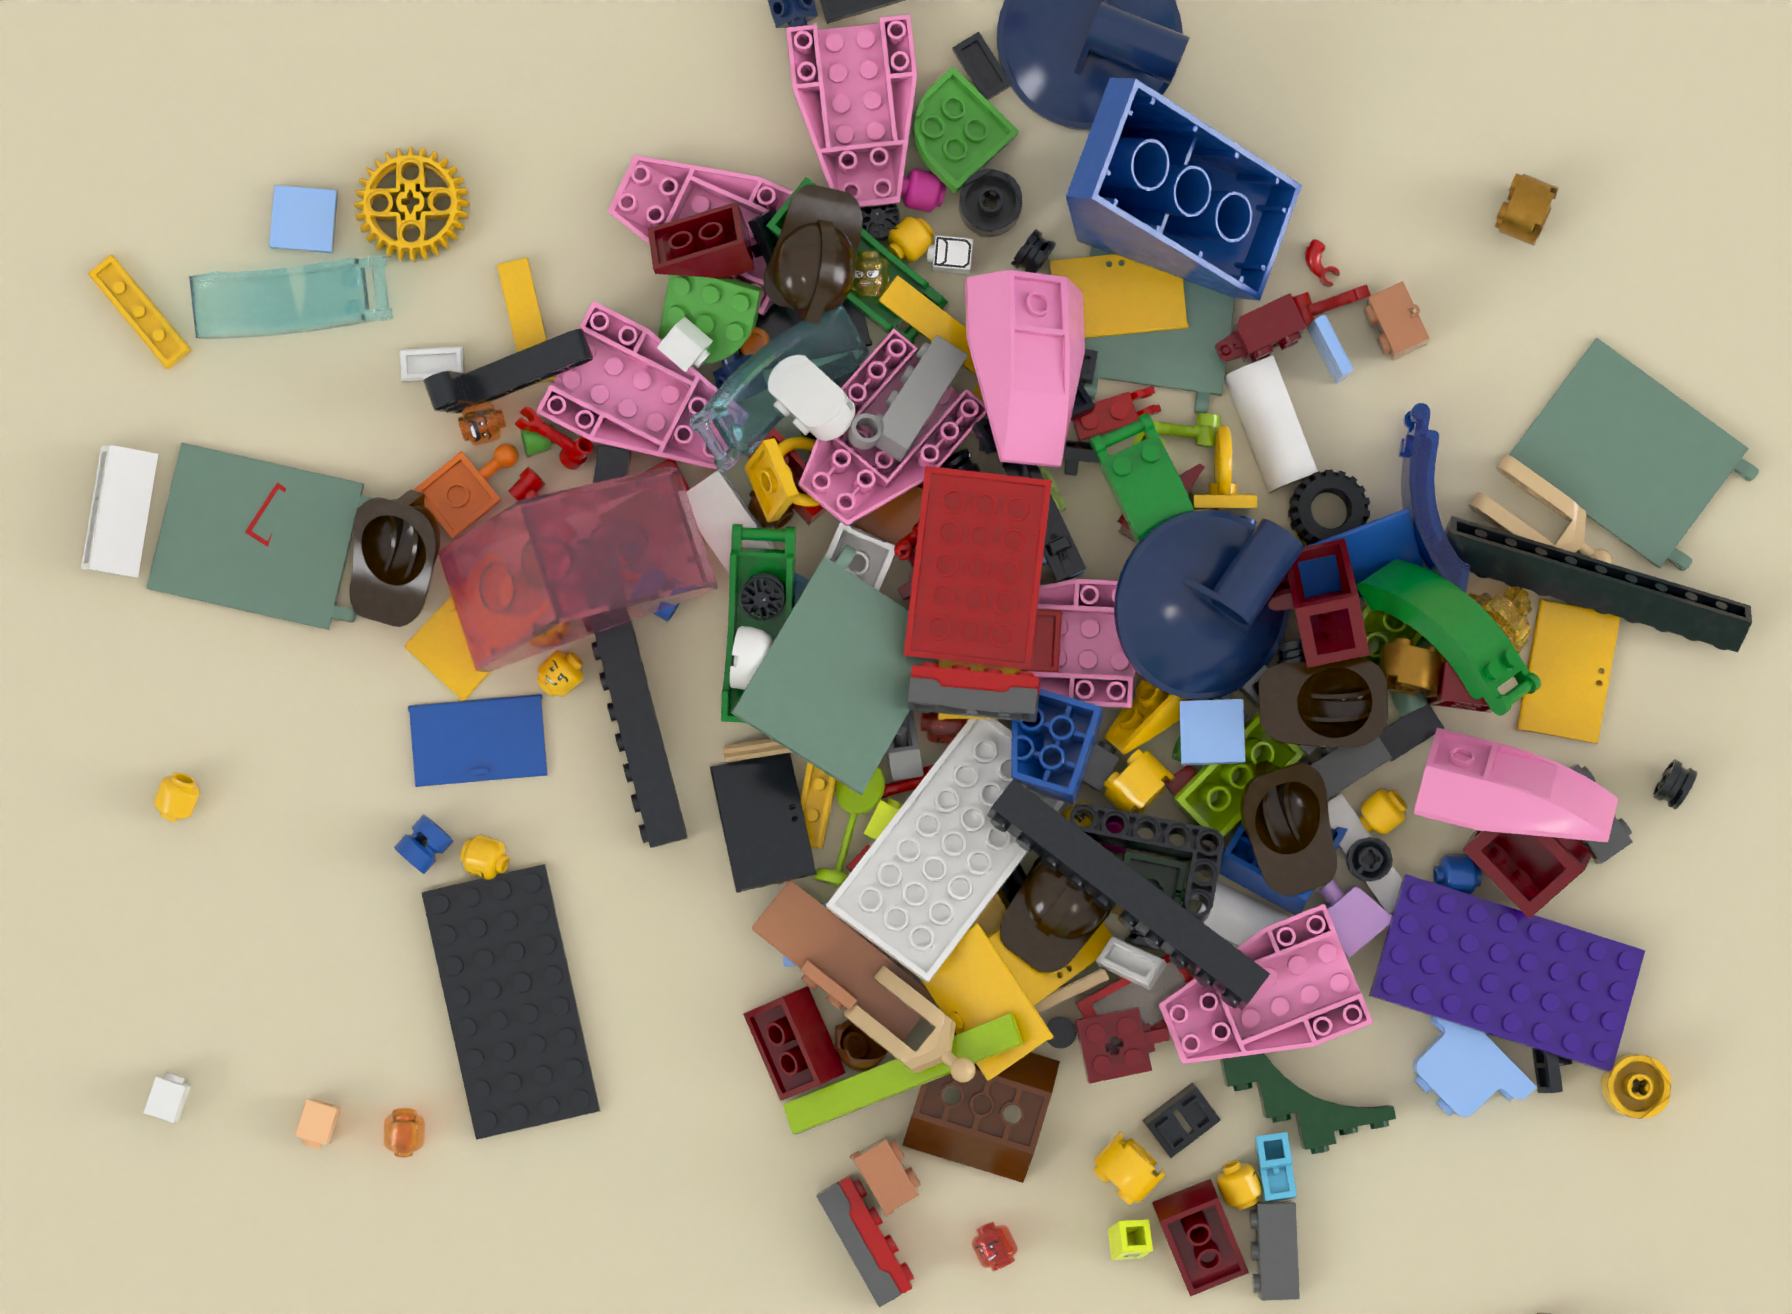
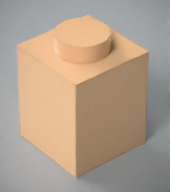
[295,1098,341,1149]

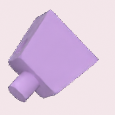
[1318,879,1392,958]

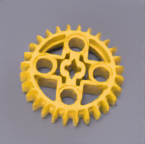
[354,146,470,262]

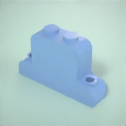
[1412,1016,1537,1117]

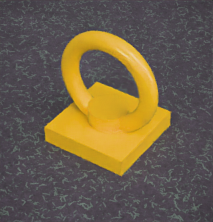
[1189,425,1257,508]
[744,437,820,523]

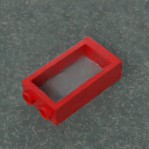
[1075,953,1193,1054]

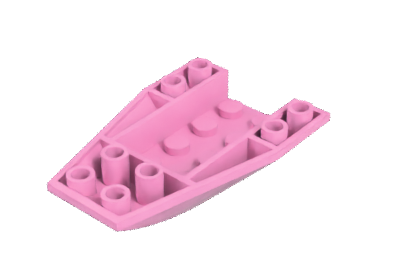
[786,14,917,208]
[608,155,793,316]
[965,270,1085,468]
[536,301,747,470]
[1021,579,1136,708]
[1413,728,1618,842]
[1158,903,1373,1064]

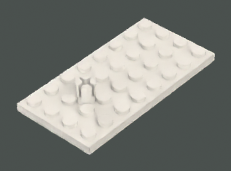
[826,719,1066,984]

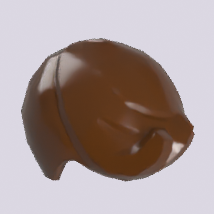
[835,1020,888,1072]

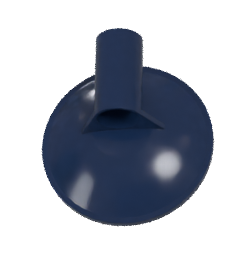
[997,0,1190,131]
[1114,509,1305,700]

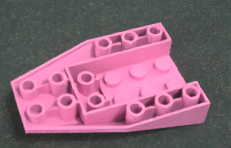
[798,329,987,527]

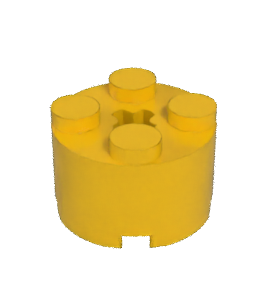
[1103,749,1175,814]
[1601,1054,1672,1119]
[1093,1131,1166,1205]

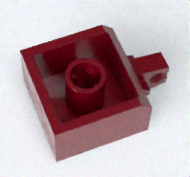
[1214,293,1306,363]
[1075,1007,1170,1084]

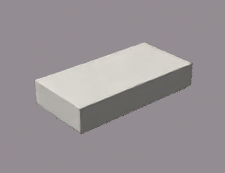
[400,346,465,382]
[1096,936,1167,990]

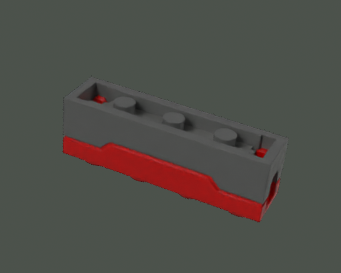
[907,662,1040,722]
[816,1175,915,1308]

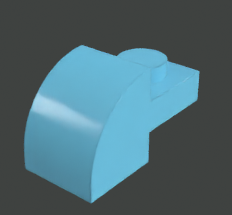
[1255,1132,1297,1202]

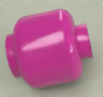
[901,168,946,213]

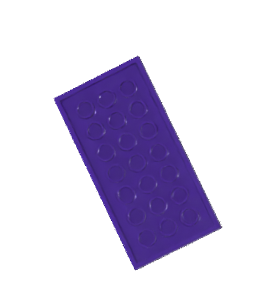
[1369,874,1645,1072]

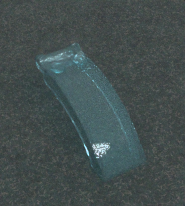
[189,255,393,339]
[689,304,869,472]

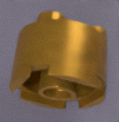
[1495,173,1559,246]
[1379,638,1445,697]

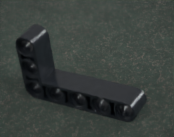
[423,329,593,414]
[1069,804,1224,922]

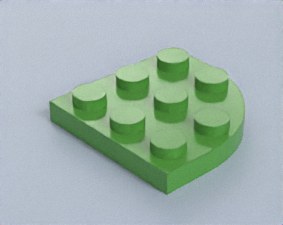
[913,67,1019,194]
[658,275,763,364]

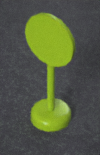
[814,766,885,887]

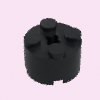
[959,169,1022,237]

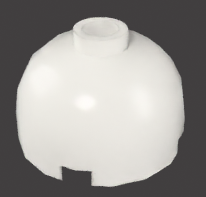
[730,626,774,690]

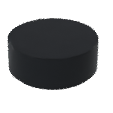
[1046,1017,1076,1049]

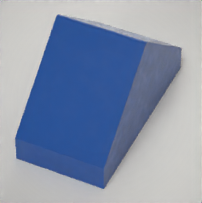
[1066,77,1302,301]

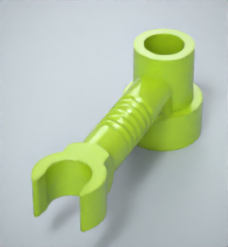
[1152,413,1221,448]

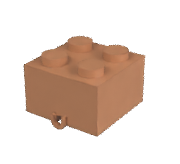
[1364,281,1429,360]
[849,1137,921,1217]

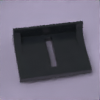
[1142,1083,1221,1158]

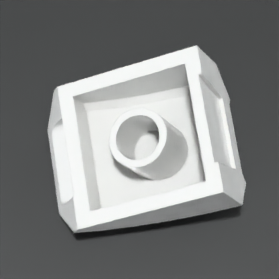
[825,522,895,591]

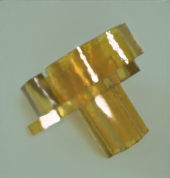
[1469,587,1532,653]

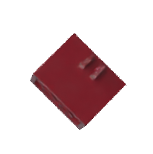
[1267,538,1370,668]
[1463,830,1593,919]

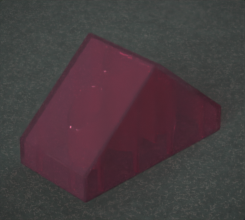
[438,466,718,672]

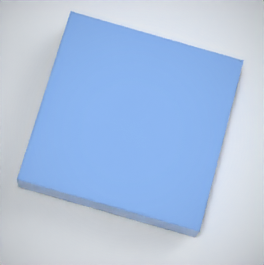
[269,185,338,253]
[1307,315,1353,384]
[1180,699,1245,765]

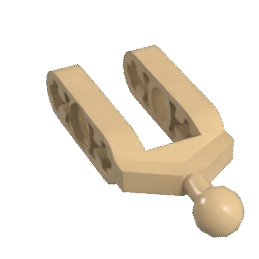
[1469,454,1613,564]
[843,965,976,1083]

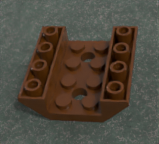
[902,1032,1060,1183]

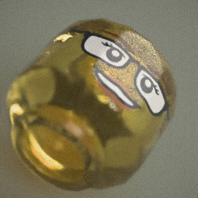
[852,252,889,296]

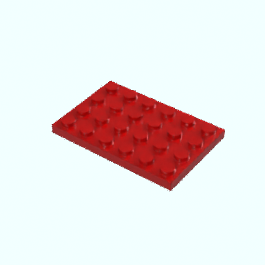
[904,466,1052,670]

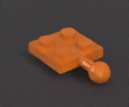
[414,443,519,540]

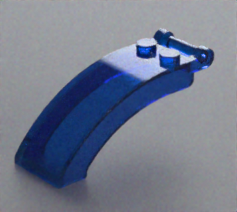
[1399,403,1470,593]

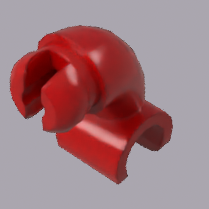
[1304,239,1340,287]
[894,521,919,560]

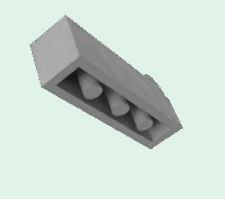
[848,335,968,462]

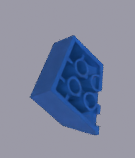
[1011,689,1103,805]
[1219,823,1348,915]

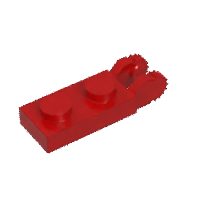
[1072,386,1162,441]

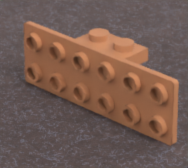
[752,880,935,1041]

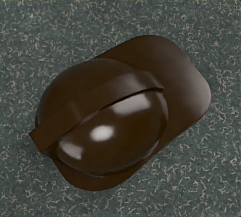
[764,184,863,324]
[349,490,440,627]
[1259,657,1388,748]
[1240,760,1337,896]
[1000,856,1111,973]

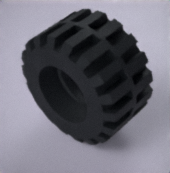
[1288,469,1370,546]

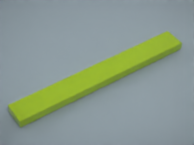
[783,1013,1023,1135]

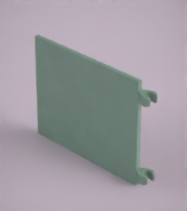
[1084,246,1235,414]
[1509,338,1759,571]
[147,443,371,630]
[732,545,938,795]

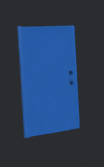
[1298,508,1423,598]
[408,694,547,787]

